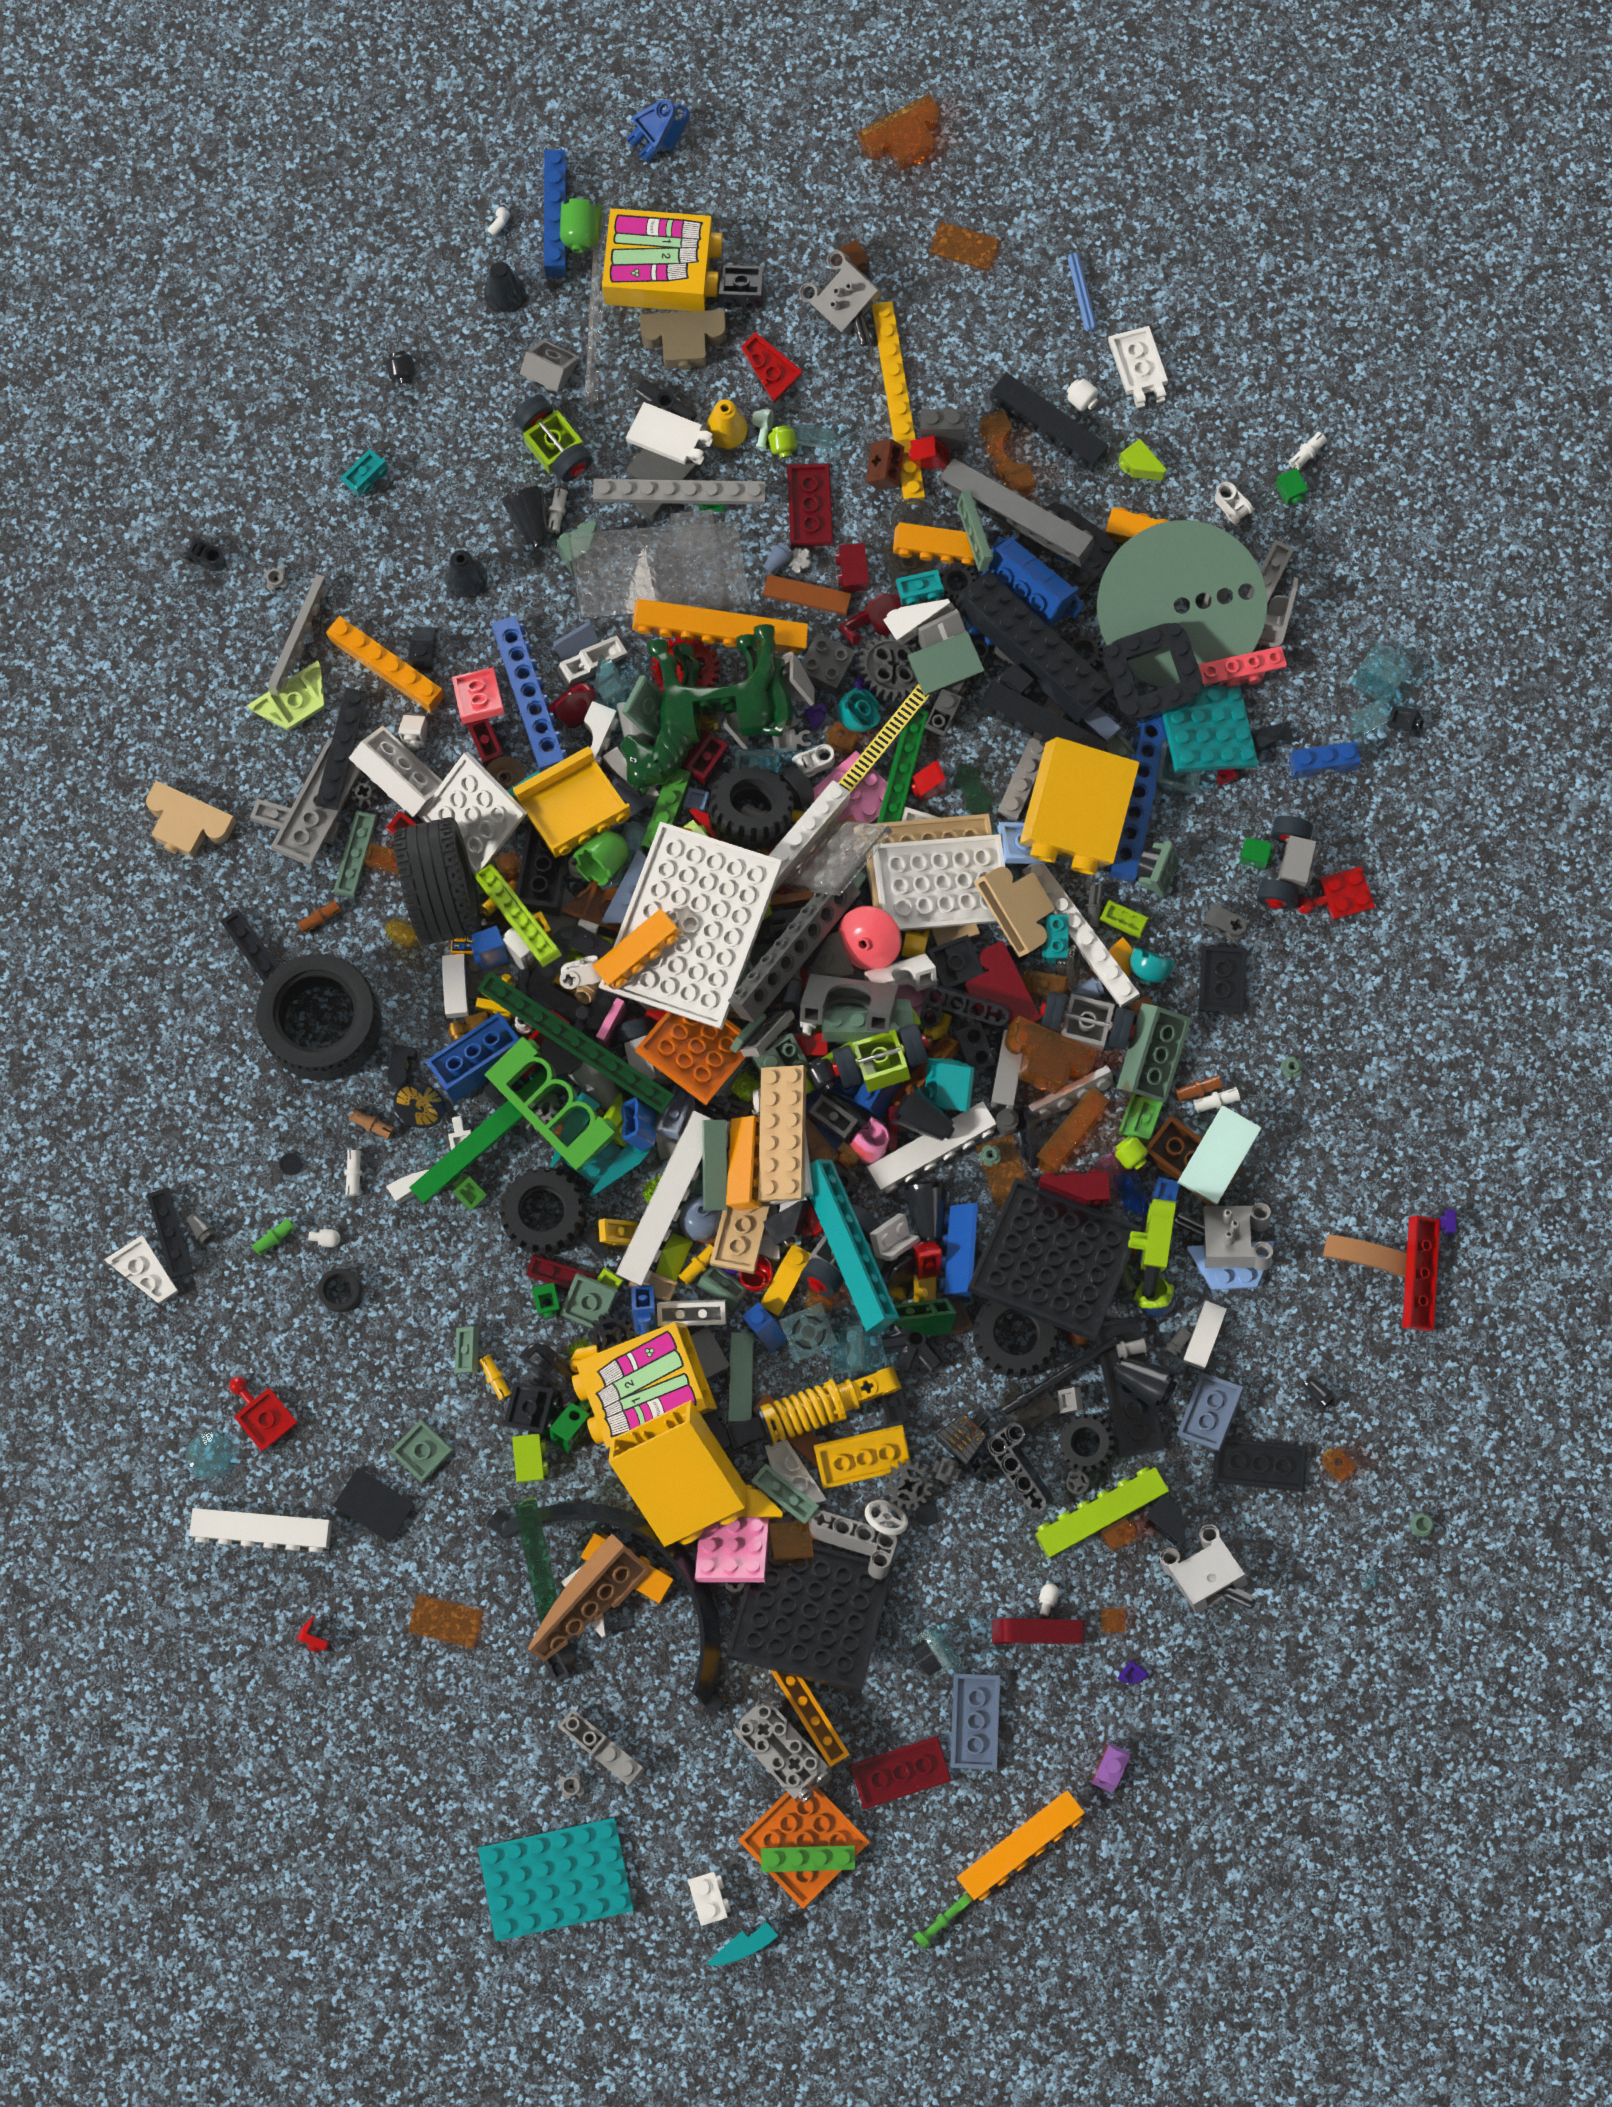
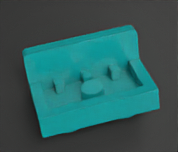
[340,449,389,497]
[896,569,944,606]
[1042,915,1069,964]

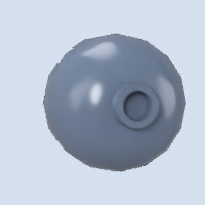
[679,1195,722,1241]

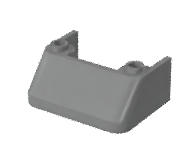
[1202,577,1298,647]
[723,652,814,750]

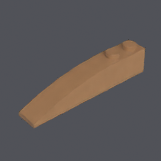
[528,1534,651,1662]

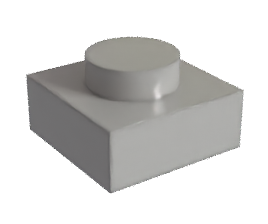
[1057,1387,1083,1413]

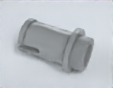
[1116,1338,1147,1358]

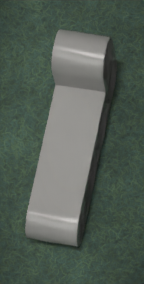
[809,1511,897,1579]

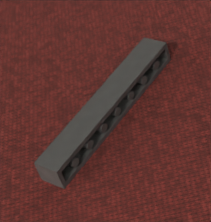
[939,458,1096,567]

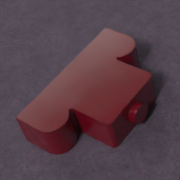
[965,940,1042,1031]

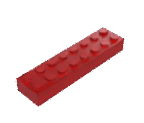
[1402,1215,1440,1332]

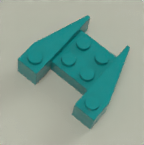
[549,1091,653,1199]

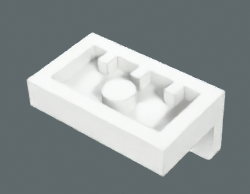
[870,1213,920,1261]
[688,1872,731,1926]

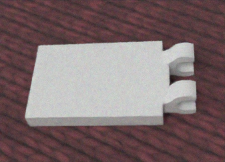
[1108,326,1168,408]
[626,402,713,465]

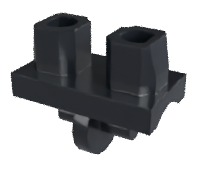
[705,1095,751,1122]

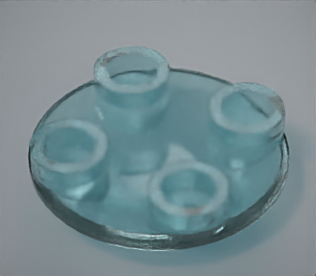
[185,1432,231,1478]

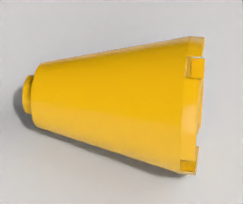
[705,400,748,450]

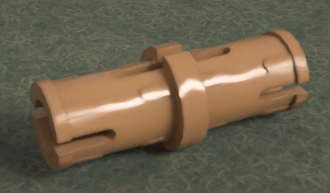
[349,1108,395,1140]

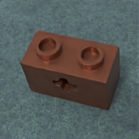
[865,439,904,490]

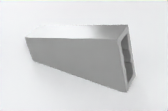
[989,1028,1026,1113]

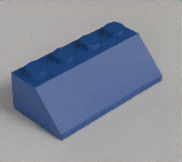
[425,1012,520,1104]
[939,1203,978,1300]

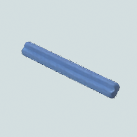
[1068,252,1097,332]

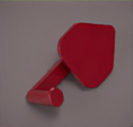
[838,593,907,645]
[539,683,596,749]

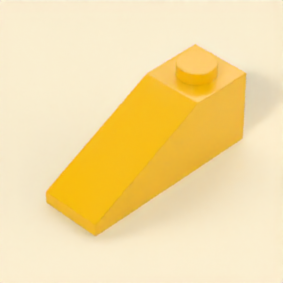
[760,1244,811,1317]

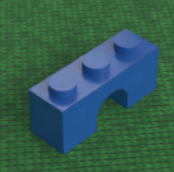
[1289,741,1361,779]

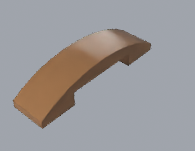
[1322,1234,1407,1278]

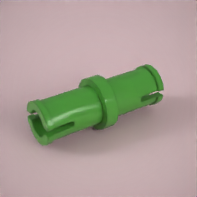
[252,1218,296,1256]

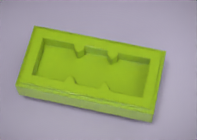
[1099,900,1149,939]

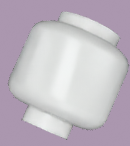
[1067,379,1099,411]

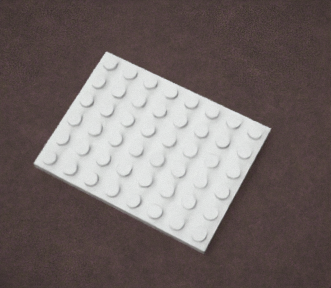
[599,822,784,1030]

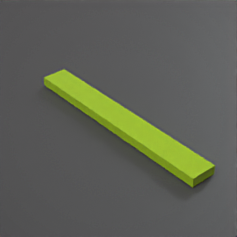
[474,864,562,967]

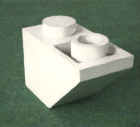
[398,715,428,750]

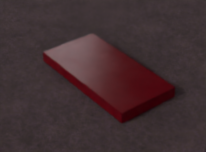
[787,463,833,548]
[849,1736,952,1810]

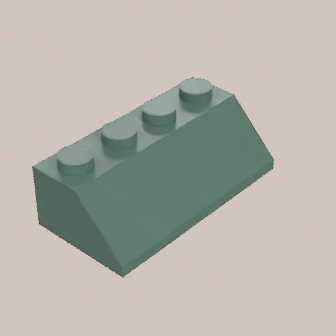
[822,999,913,1042]
[1116,1003,1192,1103]

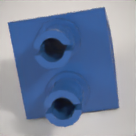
[626,99,690,163]

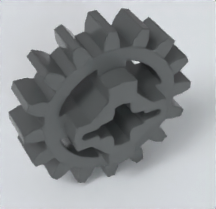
[883,1459,933,1510]

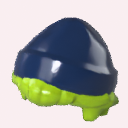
[1133,1277,1177,1317]

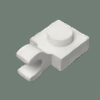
[448,1116,471,1150]

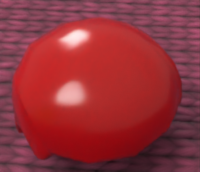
[739,1255,774,1292]

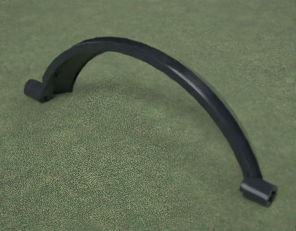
[486,1502,728,1716]

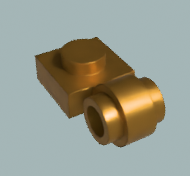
[448,1011,488,1042]

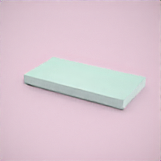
[1177,1105,1261,1205]

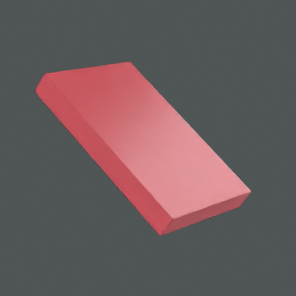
[452,667,505,724]

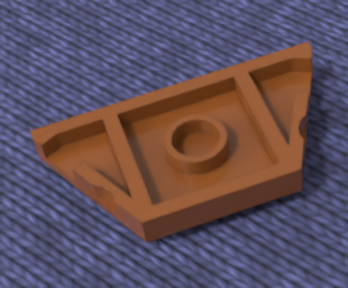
[561,880,621,935]

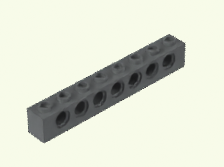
[728,871,861,1023]

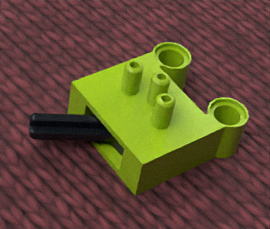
[1128,1198,1176,1299]

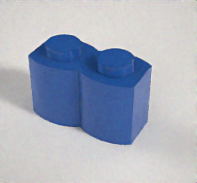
[621,1097,656,1151]

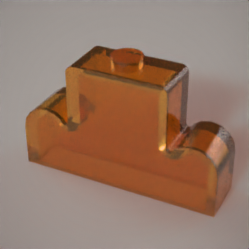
[857,94,940,171]
[1005,1016,1097,1094]

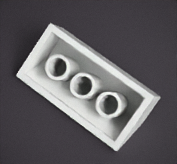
[349,726,443,817]

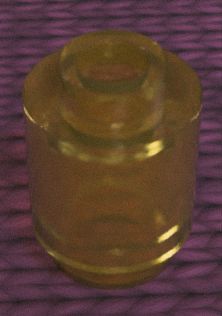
[384,918,417,948]

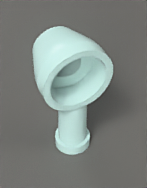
[752,409,774,450]

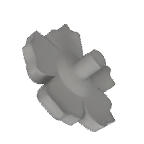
[788,549,812,574]

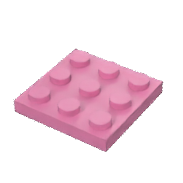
[813,751,887,841]
[695,1517,770,1582]

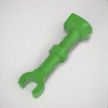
[912,1893,972,1951]

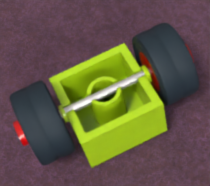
[513,394,593,482]
[832,1024,928,1093]

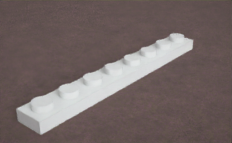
[1022,864,1140,1008]

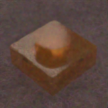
[1100,1609,1125,1633]

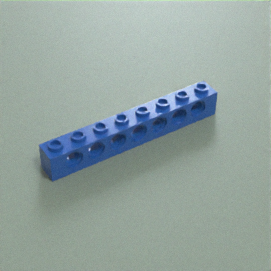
[491,615,568,773]
[1106,714,1167,883]

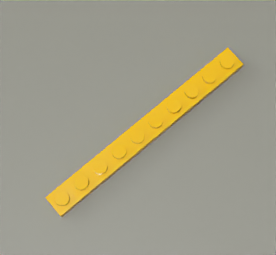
[871,301,925,503]

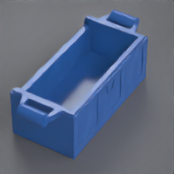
[982,535,1084,627]

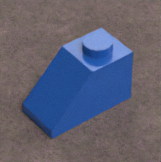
[741,1302,788,1354]

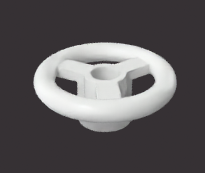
[865,1500,908,1535]

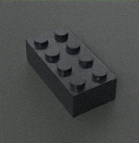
[515,820,572,916]

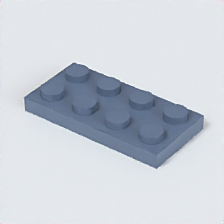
[950,1674,1000,1770]

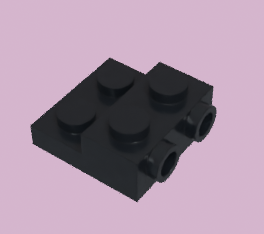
[719,265,763,311]
[926,934,985,989]
[503,1382,563,1437]

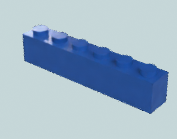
[544,150,567,277]

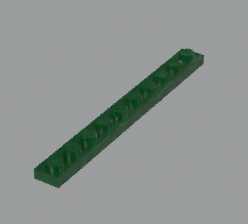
[477,971,675,1114]

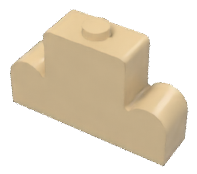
[146,781,237,858]
[974,866,1054,957]

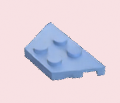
[1187,1241,1274,1291]

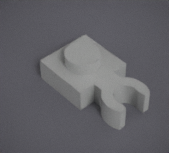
[772,729,811,754]

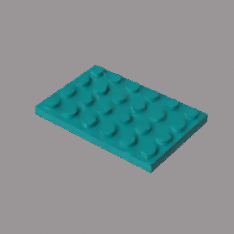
[478,1818,634,1942]

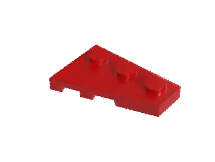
[741,332,802,404]

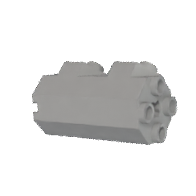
[733,1699,832,1803]

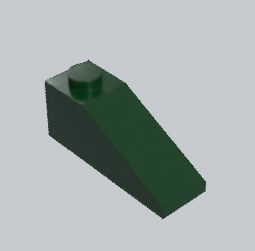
[892,1298,956,1336]

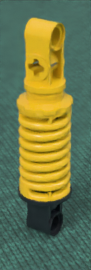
[725,1366,902,1450]

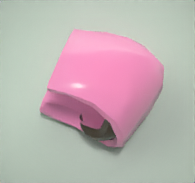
[847,1117,889,1165]

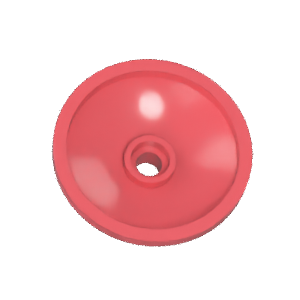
[837,906,902,971]

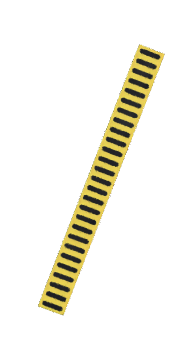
[838,684,930,793]

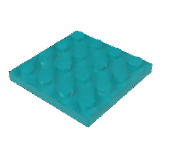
[1162,686,1258,772]

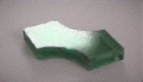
[952,763,993,815]

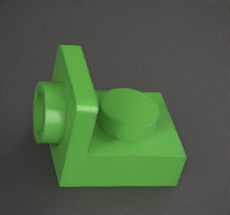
[449,1174,487,1211]

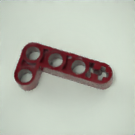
[992,1618,1085,1645]

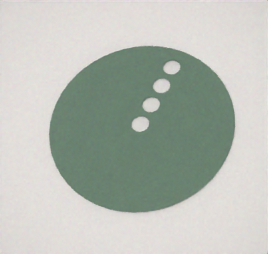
[1097,520,1267,688]

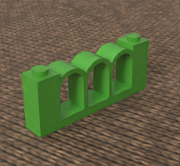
[484,1037,618,1172]

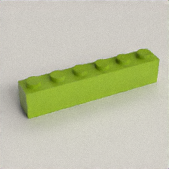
[1035,1466,1169,1559]

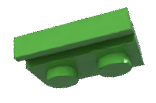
[1118,1093,1163,1144]

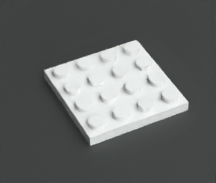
[418,752,527,874]

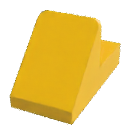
[598,1218,638,1247]

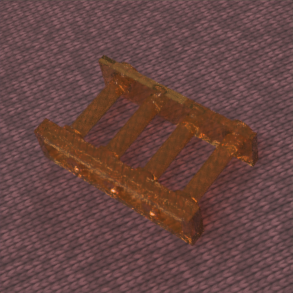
[1037,1087,1110,1173]

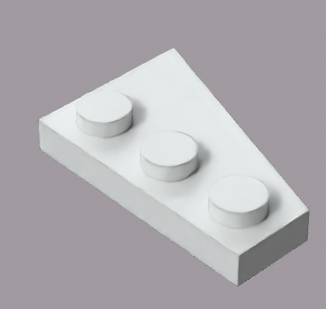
[104,1235,179,1304]
[765,1440,827,1513]

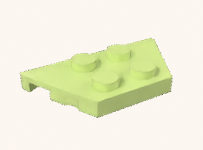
[247,661,325,731]

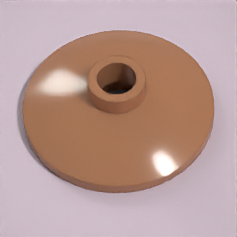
[486,756,525,791]

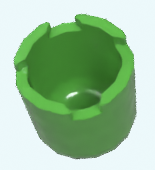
[559,199,603,253]
[573,830,629,886]

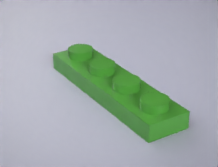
[761,1846,855,1872]

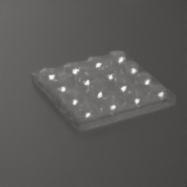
[783,820,893,896]

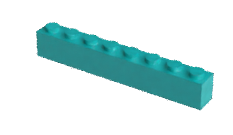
[809,1159,899,1332]

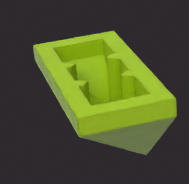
[656,1233,693,1282]

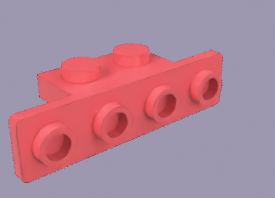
[1198,646,1287,687]

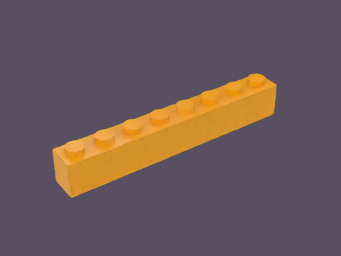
[632,598,808,656]

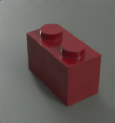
[835,543,869,593]
[467,718,504,770]

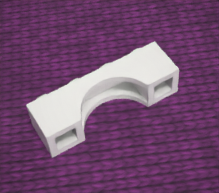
[584,701,619,767]

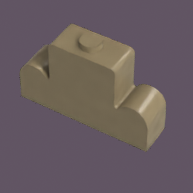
[640,310,726,370]

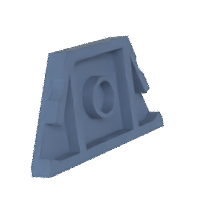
[601,850,647,926]

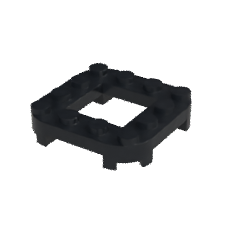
[1016,502,1114,604]
[1104,623,1204,723]
[529,925,621,1030]

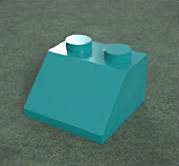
[923,1058,974,1112]

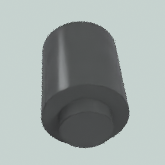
[996,1109,1019,1136]

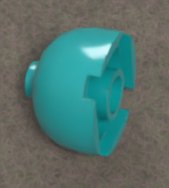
[837,688,881,733]
[1129,947,1175,986]

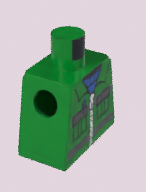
[549,1400,592,1454]

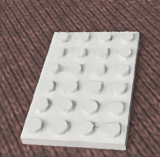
[871,834,1005,931]

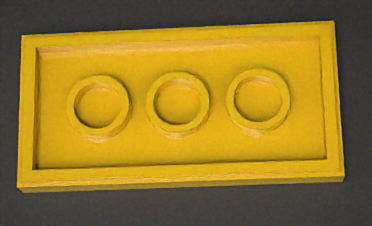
[814,1425,911,1489]

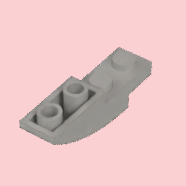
[558,1708,645,1787]

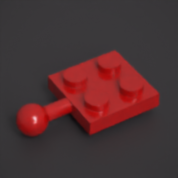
[1297,867,1375,921]
[229,1376,298,1452]

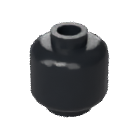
[385,351,416,384]
[806,1057,838,1092]

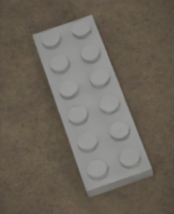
[271,738,362,867]

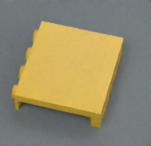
[513,746,631,858]

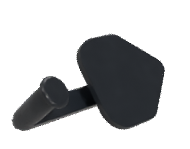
[540,1006,590,1077]
[880,1254,915,1331]
[519,1343,580,1411]

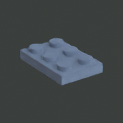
[1177,1372,1245,1452]

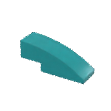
[707,1921,779,1966]

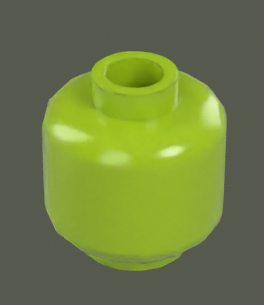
[768,425,798,458]
[1115,1136,1148,1170]

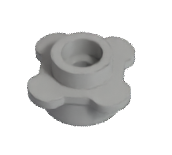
[264,568,288,591]
[558,1773,584,1800]

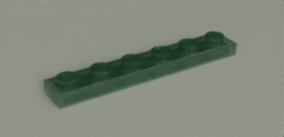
[513,1496,558,1625]

